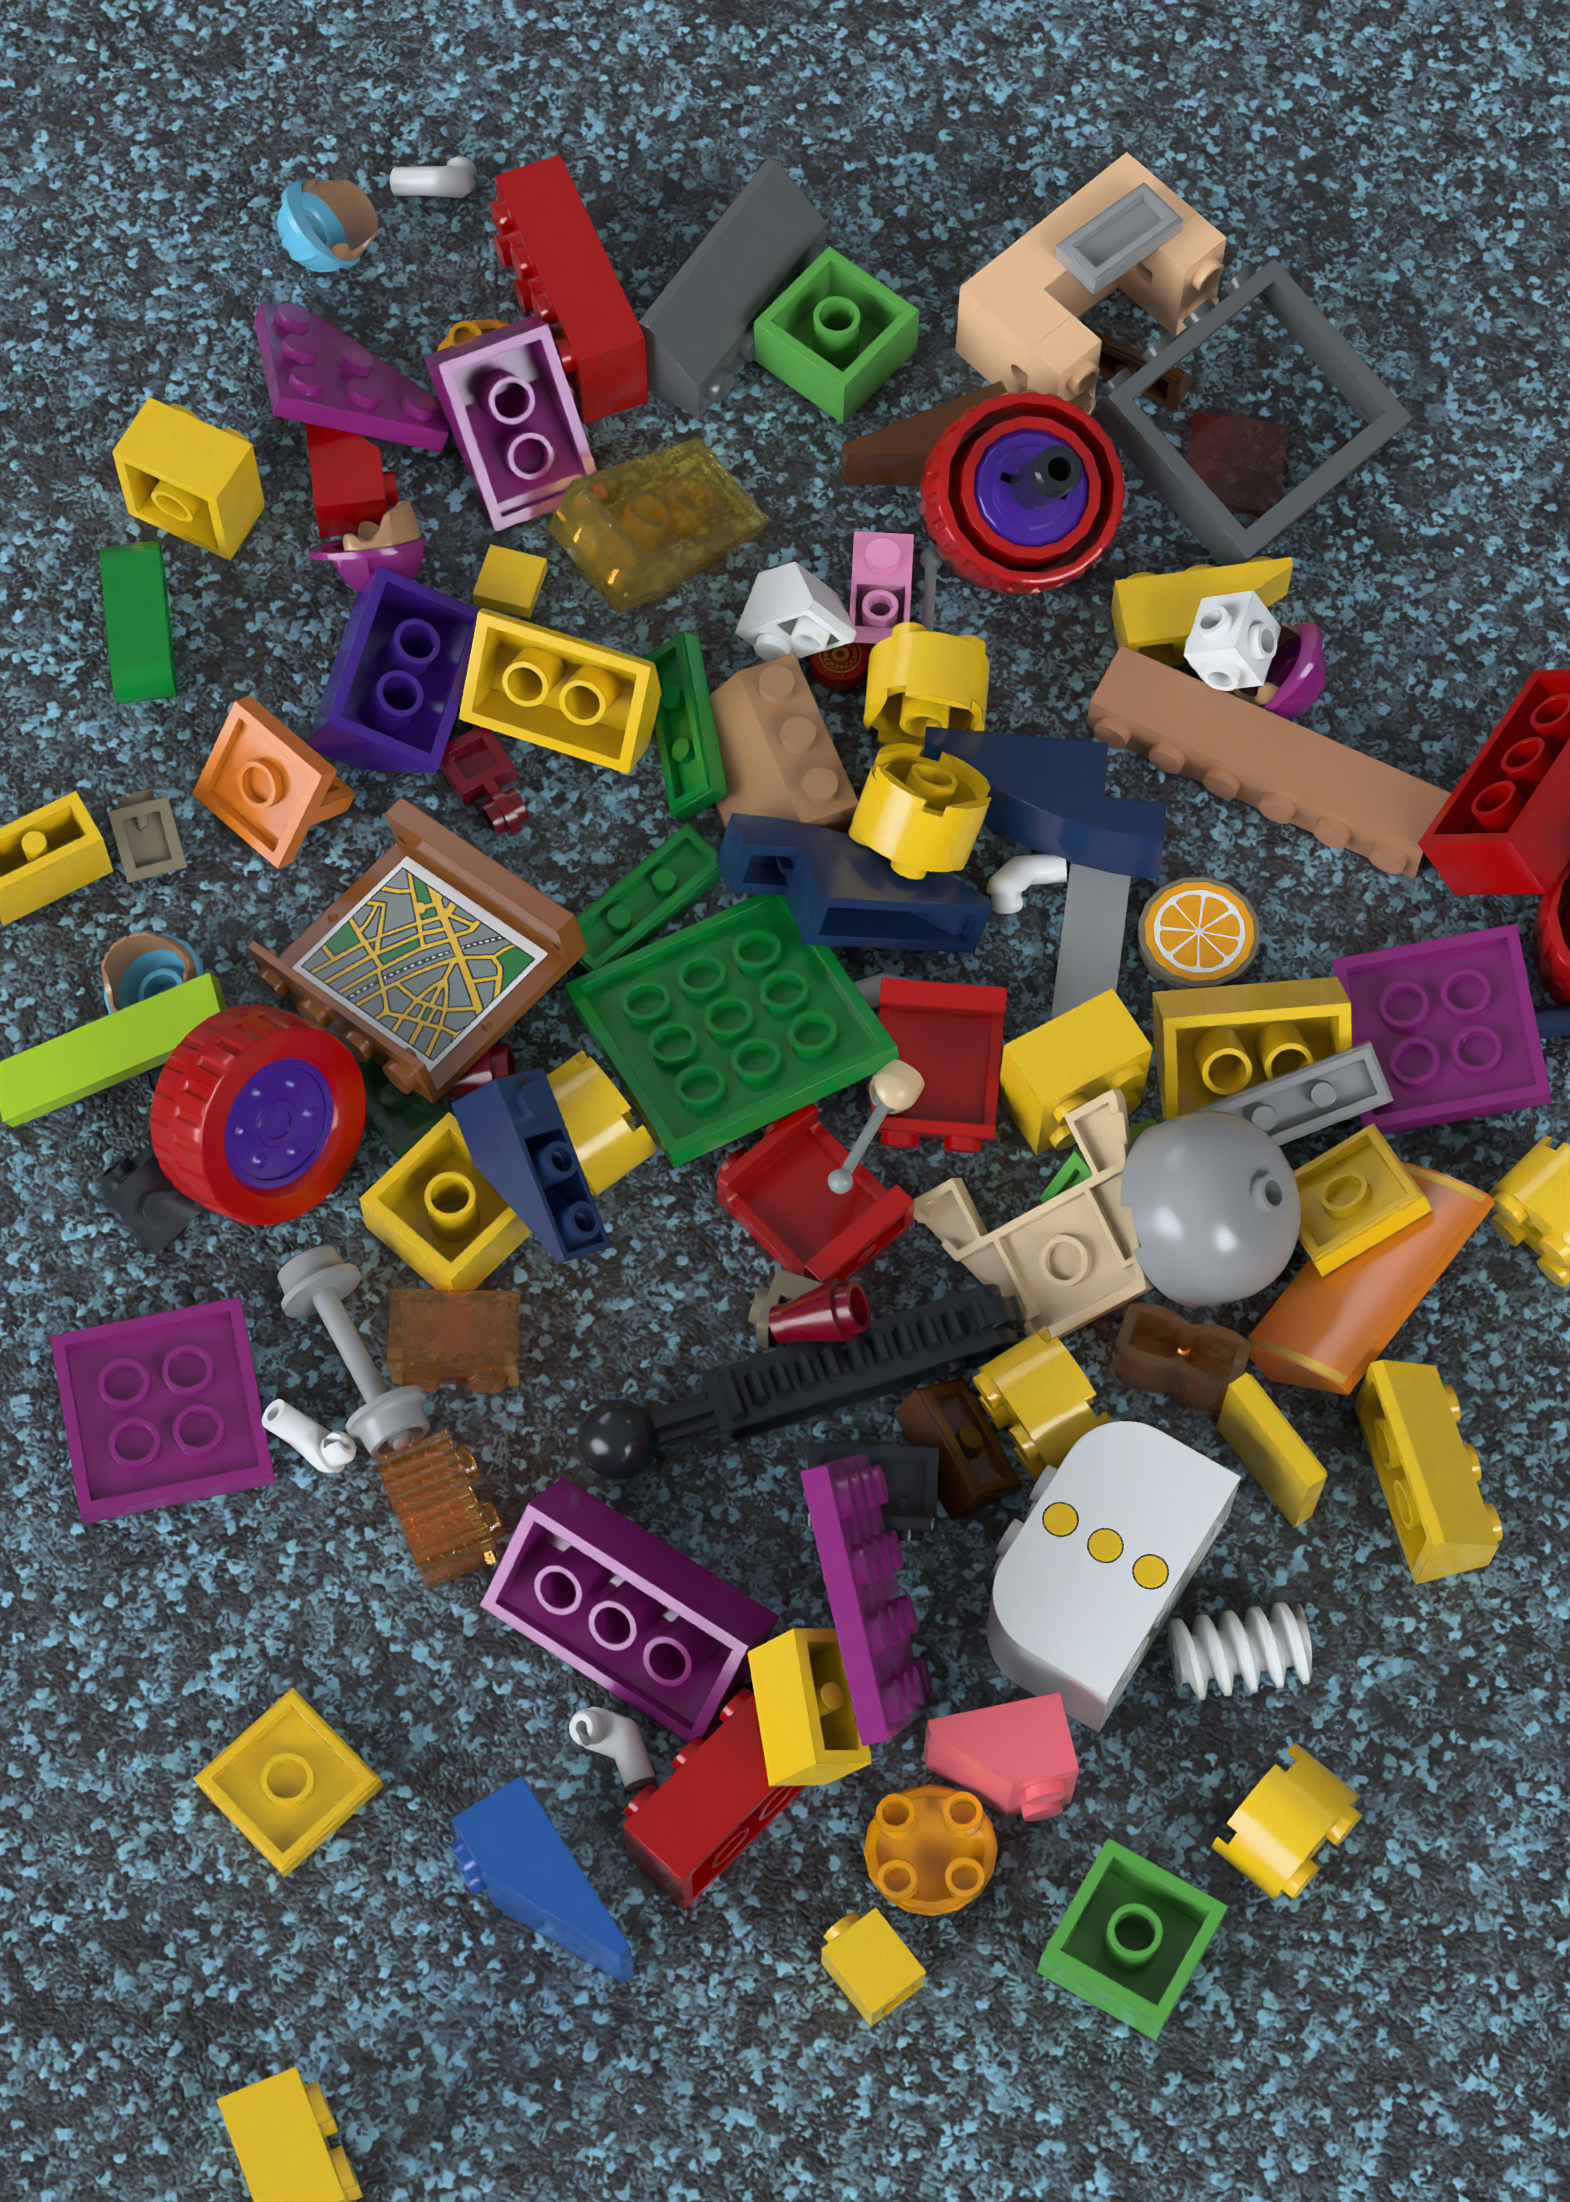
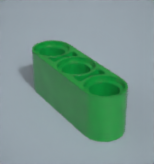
[99,540,178,704]

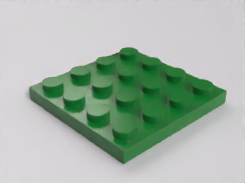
[564,894,899,1168]

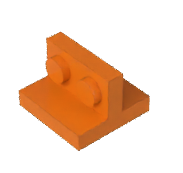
[192,696,356,869]

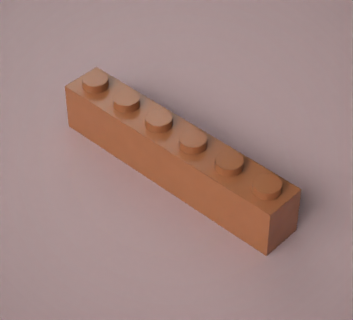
[1086,645,1451,879]

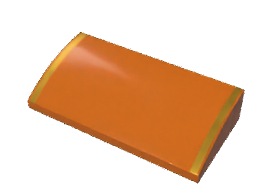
[1241,1161,1496,1395]

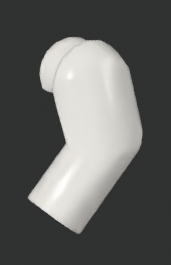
[986,854,1067,914]
[262,1399,356,1473]

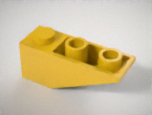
[1111,556,1293,666]

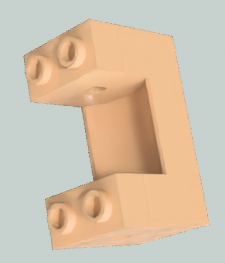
[955,152,1227,415]

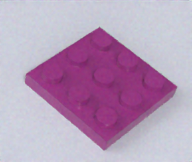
[1332,923,1552,1135]
[50,1296,276,1524]

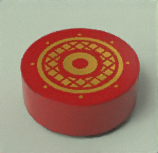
[810,642,870,690]

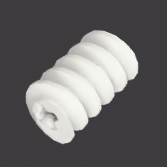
[1168,1602,1312,1701]

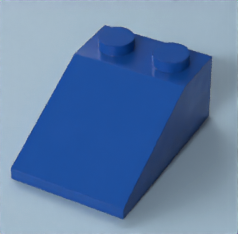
[449,1775,634,1983]

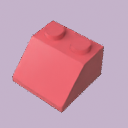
[923,1692,1079,1822]

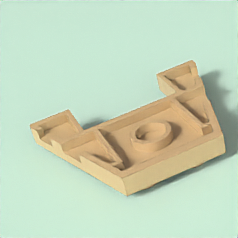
[913,1089,1154,1339]

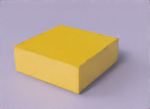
[472,544,548,619]

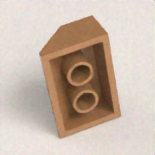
[710,653,858,834]

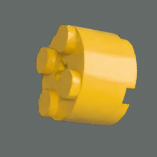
[863,622,990,755]
[848,743,991,880]
[547,1050,658,1196]
[1489,1136,1570,1288]
[973,1326,1112,1481]
[1211,1743,1363,1901]

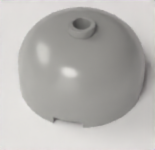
[1121,1111,1301,1308]

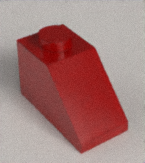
[305,423,399,538]

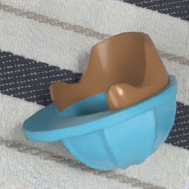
[277,178,378,272]
[102,932,204,1015]

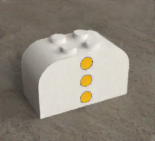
[987,1421,1241,1733]

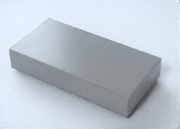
[1055,182,1183,295]

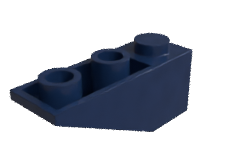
[451,1067,612,1264]

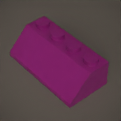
[480,1477,780,1743]

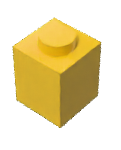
[821,1907,926,2027]

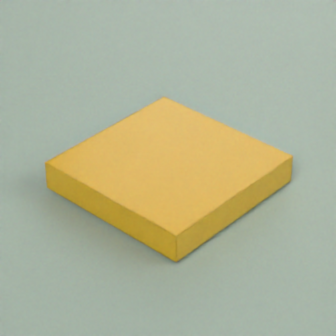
[1293,1123,1433,1277]
[1216,1372,1327,1528]
[193,1687,384,1878]

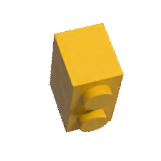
[0,791,113,926]
[747,1628,872,1786]

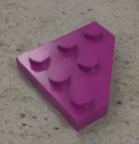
[254,301,449,452]

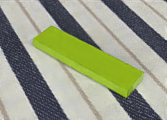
[0,972,227,1128]

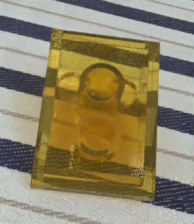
[547,437,769,614]

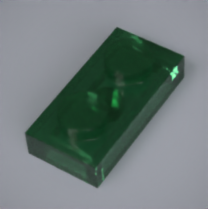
[353,1056,446,1161]

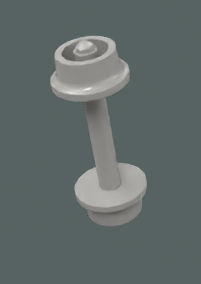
[277,1245,430,1459]

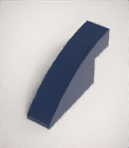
[924,727,1166,880]
[716,813,993,953]

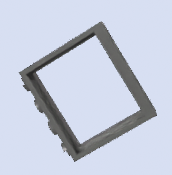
[1092,258,1413,566]

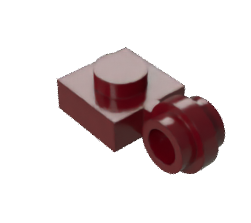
[439,726,530,837]

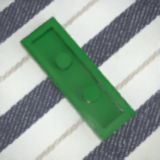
[642,631,728,821]
[574,823,722,975]

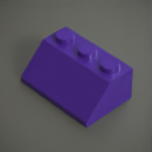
[307,566,480,773]

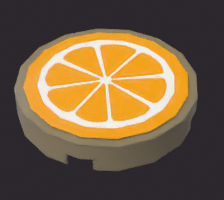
[1137,877,1261,990]

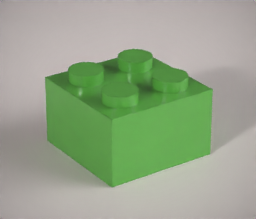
[754,246,919,424]
[1037,1838,1228,2041]

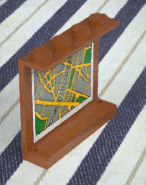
[247,797,588,1104]

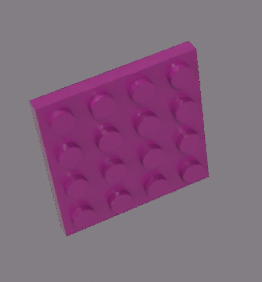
[800,1453,933,1746]

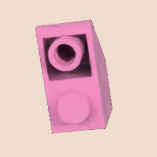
[849,531,914,644]

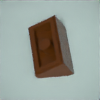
[1087,327,1194,410]
[895,1377,1023,1520]

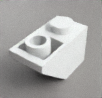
[735,561,857,661]

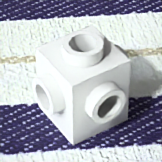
[1183,590,1282,691]

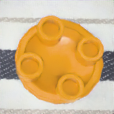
[864,1784,998,1916]

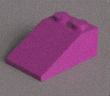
[424,316,604,532]

